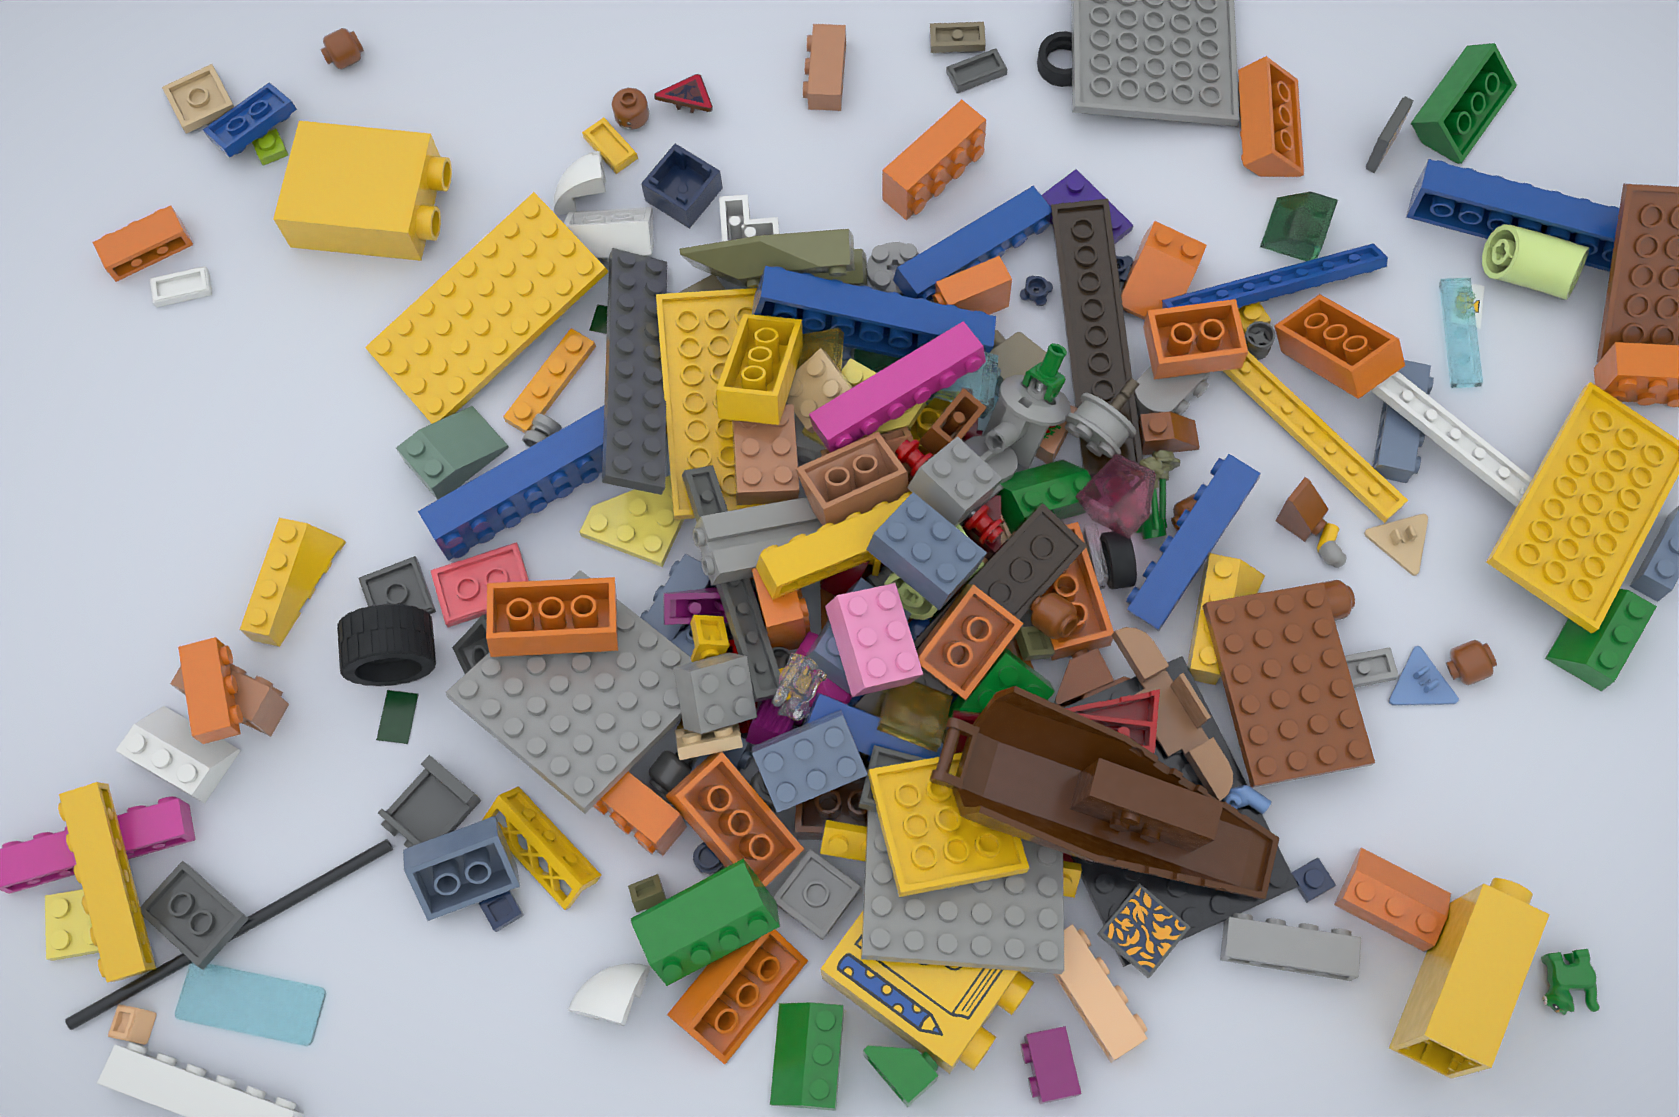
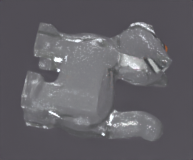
[772,652,828,721]

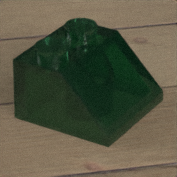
[1260,191,1338,261]

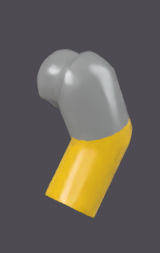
[1317,523,1346,568]

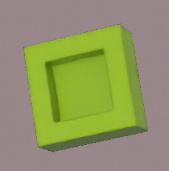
[252,128,288,166]

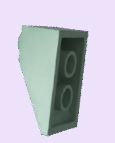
[396,406,509,500]

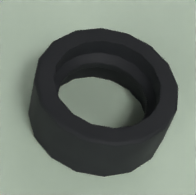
[1037,31,1072,87]
[1100,530,1137,590]

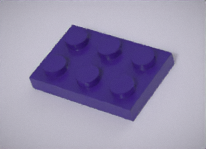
[1041,169,1133,244]

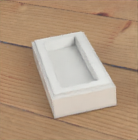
[150,266,212,308]

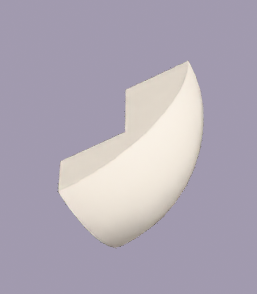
[554,151,606,216]
[568,963,651,1026]

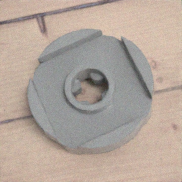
[867,242,919,294]

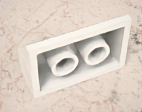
[564,207,653,261]
[116,706,241,804]

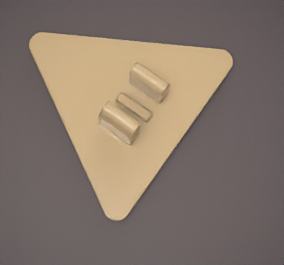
[1364,514,1428,576]

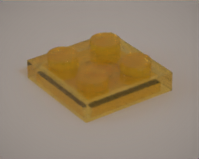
[877,681,953,752]

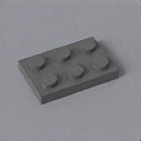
[140,861,249,970]

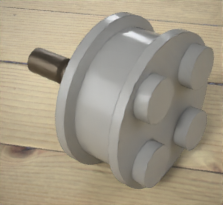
[1064,378,1140,458]

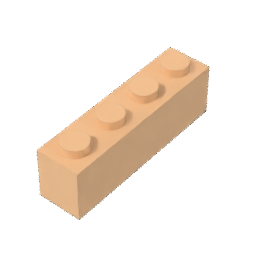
[1053,924,1148,1063]

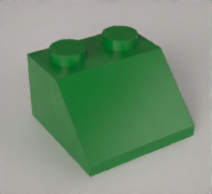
[863,1045,939,1108]

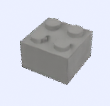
[673,652,757,734]

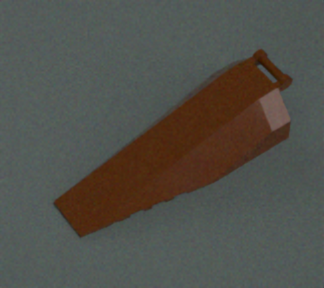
[930,686,1280,900]

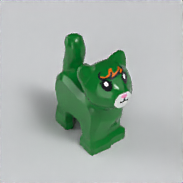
[1541,949,1600,1015]

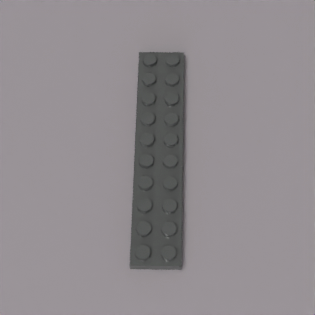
[602,248,667,495]

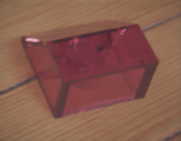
[1075,454,1156,539]

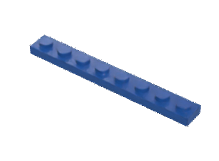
[1162,243,1388,309]

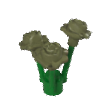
[1102,450,1180,540]

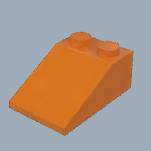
[1121,221,1207,320]

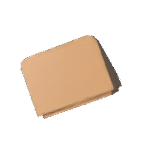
[108,1004,156,1045]

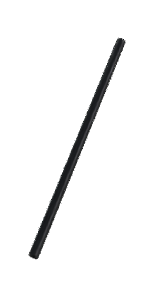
[65,839,393,1030]

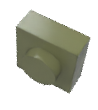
[1015,626,1055,661]
[628,874,666,913]

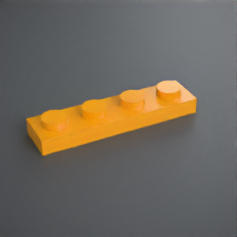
[503,328,596,433]

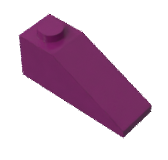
[663,587,756,625]

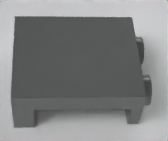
[378,755,481,848]

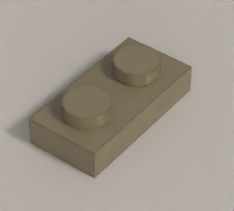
[930,22,986,53]

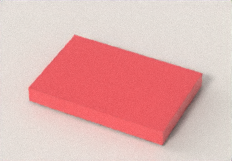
[430,542,529,627]

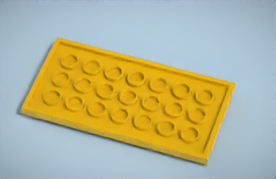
[365,192,609,424]
[656,288,765,520]
[1486,382,1679,634]

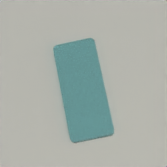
[175,962,326,1046]

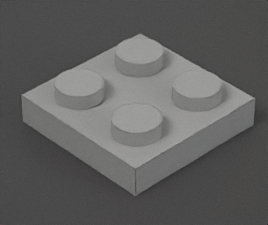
[773,849,861,940]

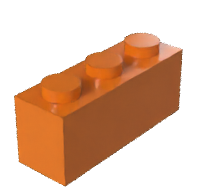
[92,205,193,282]
[178,637,243,744]

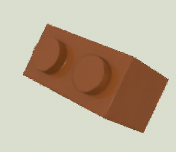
[919,388,987,455]

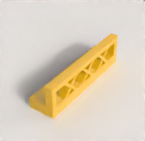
[482,786,602,910]

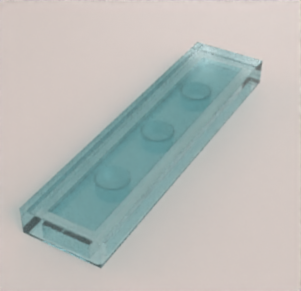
[1439,278,1483,388]

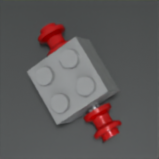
[895,436,1004,544]

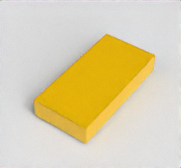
[582,117,638,174]

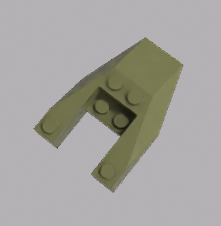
[679,229,868,289]

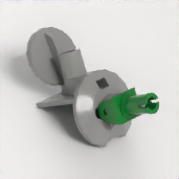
[964,343,1071,483]

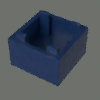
[641,143,723,229]

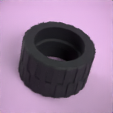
[337,604,436,686]

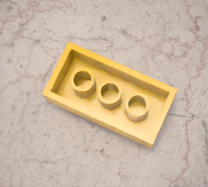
[716,314,803,425]

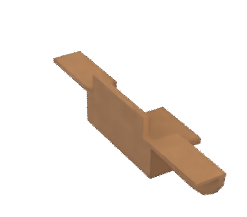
[1112,627,1233,801]

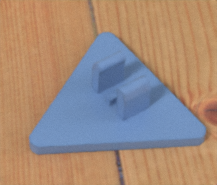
[1389,646,1459,705]

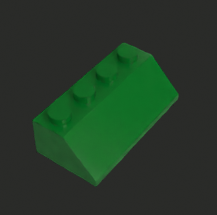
[1411,43,1517,164]
[631,858,780,986]

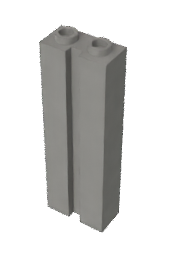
[693,497,822,585]

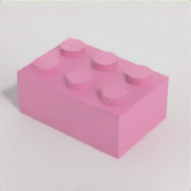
[825,583,923,697]

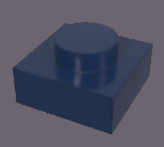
[1292,858,1336,903]
[479,891,524,932]

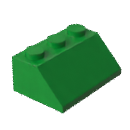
[997,460,1100,534]
[1545,589,1657,692]
[770,1002,844,1111]

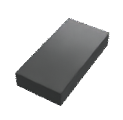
[946,48,1008,94]

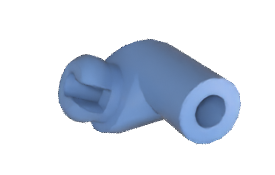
[1223,785,1271,814]

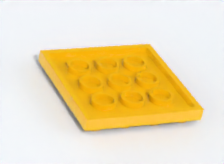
[868,753,1029,897]

